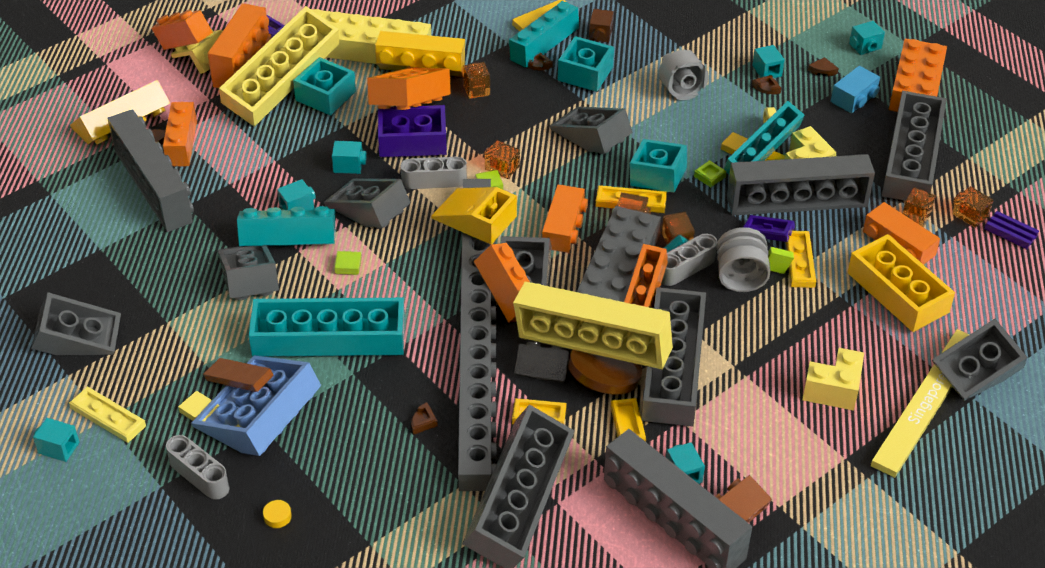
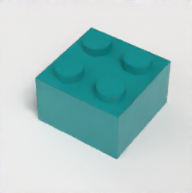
[558,36,614,92]
[293,57,356,115]
[630,139,687,193]

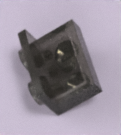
[514,341,570,383]

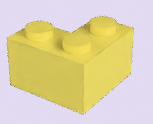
[785,126,836,159]
[803,348,864,410]

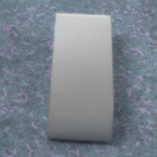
[400,157,467,189]
[661,234,717,286]
[166,435,229,499]

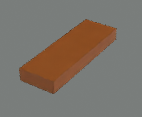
[203,358,274,392]

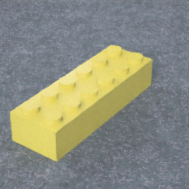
[219,6,339,127]
[311,9,431,64]
[513,282,673,370]

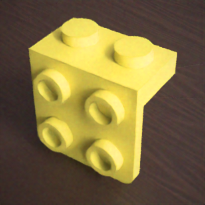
[171,29,223,74]

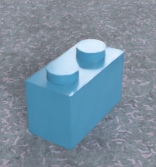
[831,66,880,113]

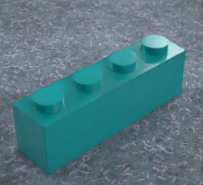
[509,1,579,68]
[724,101,805,175]
[237,206,336,246]

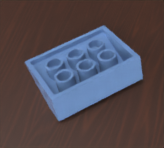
[191,355,321,456]

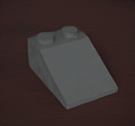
[550,107,633,154]
[324,179,411,229]
[496,236,552,307]
[218,245,279,300]
[31,293,121,355]
[932,319,1028,401]

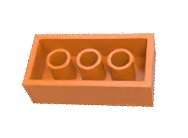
[208,3,271,88]
[889,38,947,112]
[367,67,450,110]

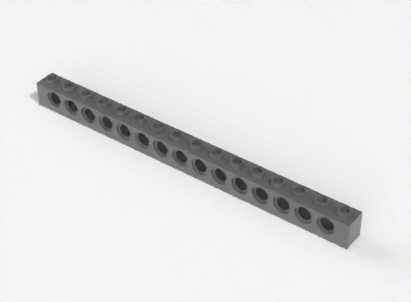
[458,179,496,491]

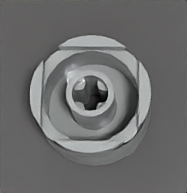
[659,50,709,100]

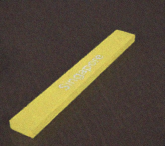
[871,329,970,478]

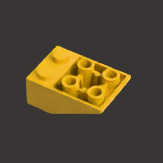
[431,187,517,245]

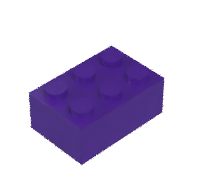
[378,105,447,157]

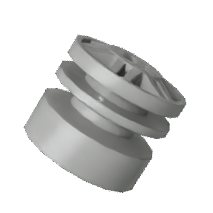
[717,228,770,292]

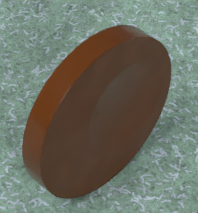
[568,349,642,394]

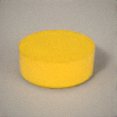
[263,500,292,528]

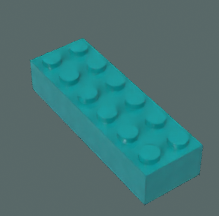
[249,297,405,356]

